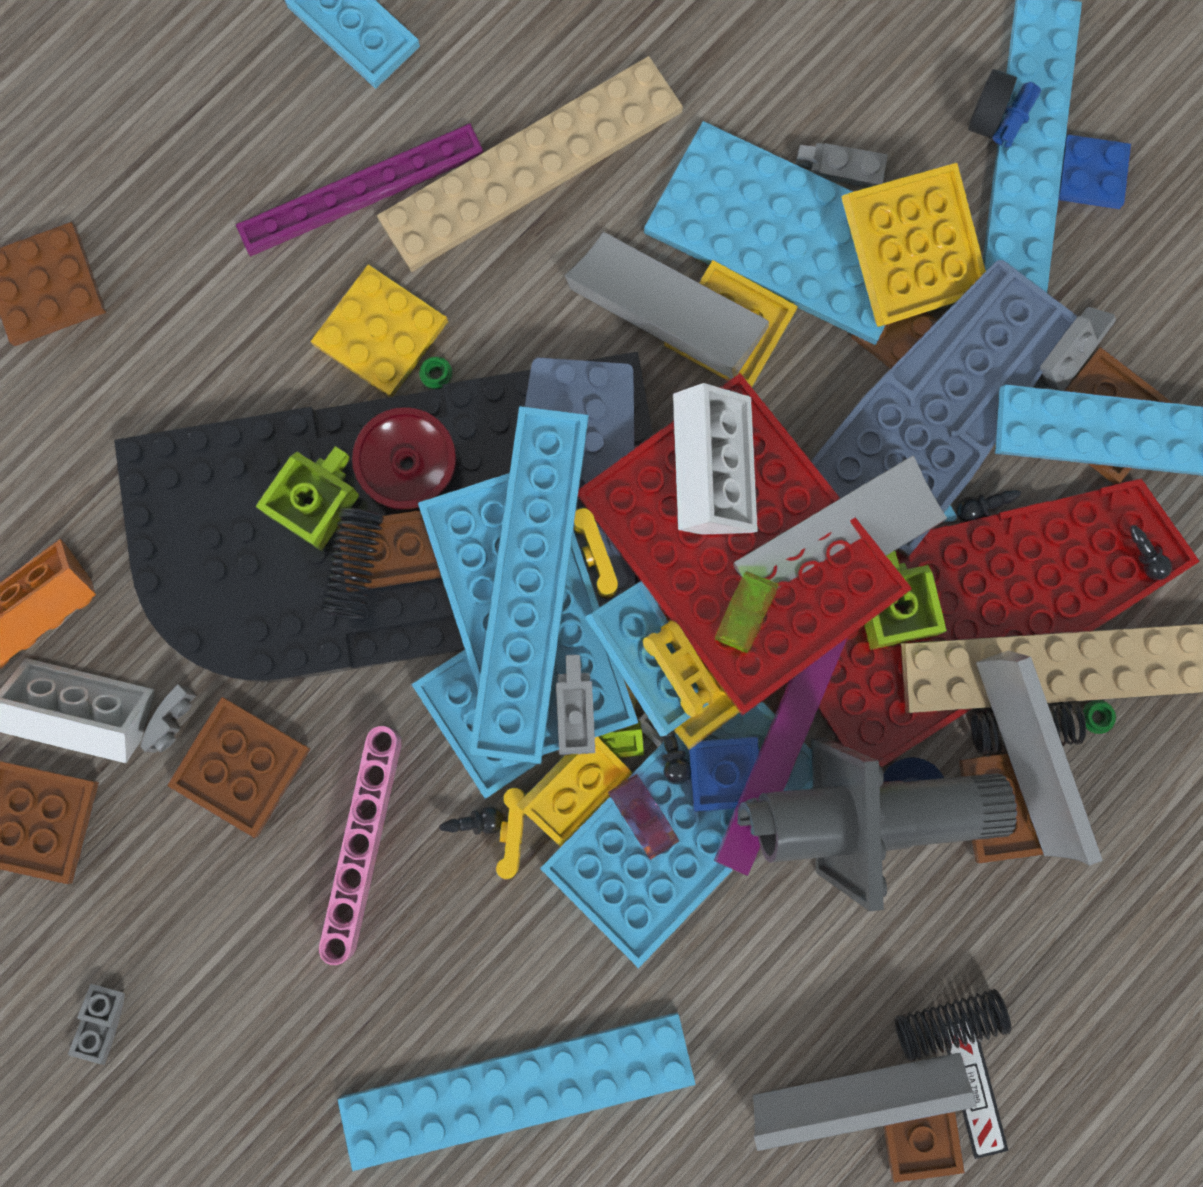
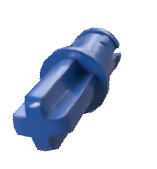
[992,82,1041,148]

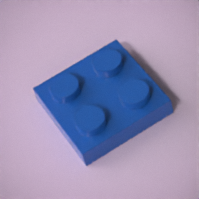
[1058,135,1131,209]
[689,737,759,812]

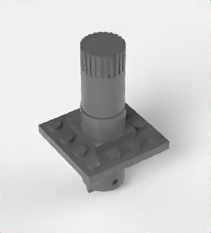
[738,737,1017,911]

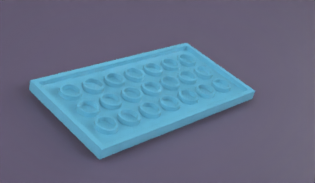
[644,121,886,345]
[418,473,638,768]
[540,702,813,968]

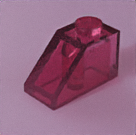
[608,774,679,860]

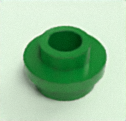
[419,357,452,390]
[1082,700,1116,734]

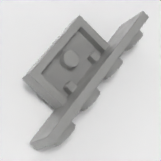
[1033,307,1116,391]

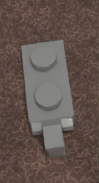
[796,143,888,188]
[556,655,595,755]

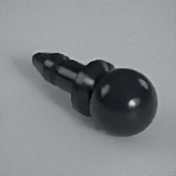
[956,490,1021,522]
[1130,525,1172,580]
[662,730,691,785]
[439,806,504,835]

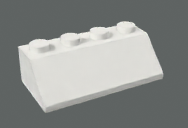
[673,383,758,535]
[0,658,154,763]

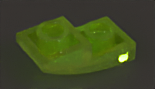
[715,571,779,653]

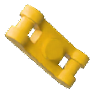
[574,508,618,599]
[643,621,721,717]
[496,788,526,879]

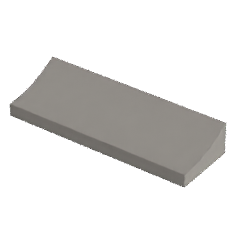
[565,232,769,379]
[733,455,947,602]
[976,650,1103,866]
[753,1052,977,1151]

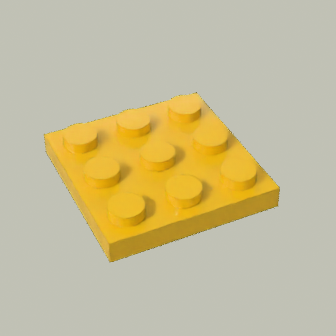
[664,260,798,387]
[311,265,448,397]

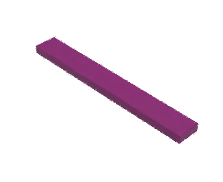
[235,123,484,257]
[714,638,847,876]

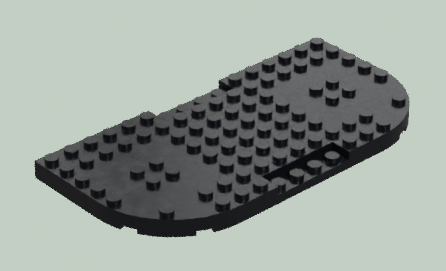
[114,352,653,683]

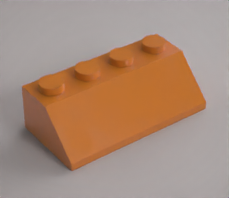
[0,539,96,669]

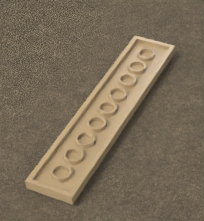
[377,56,683,272]
[901,624,1203,713]

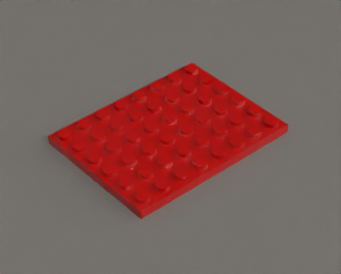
[578,373,912,716]

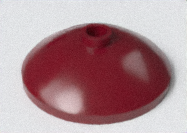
[352,407,456,509]

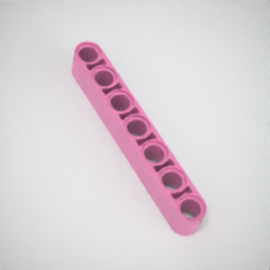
[319,726,401,965]

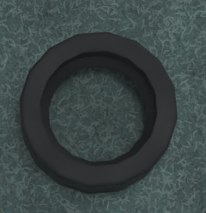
[968,69,1017,138]

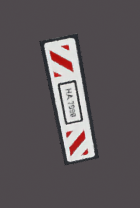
[945,1017,1009,1159]

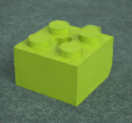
[255,446,359,551]
[864,551,947,650]

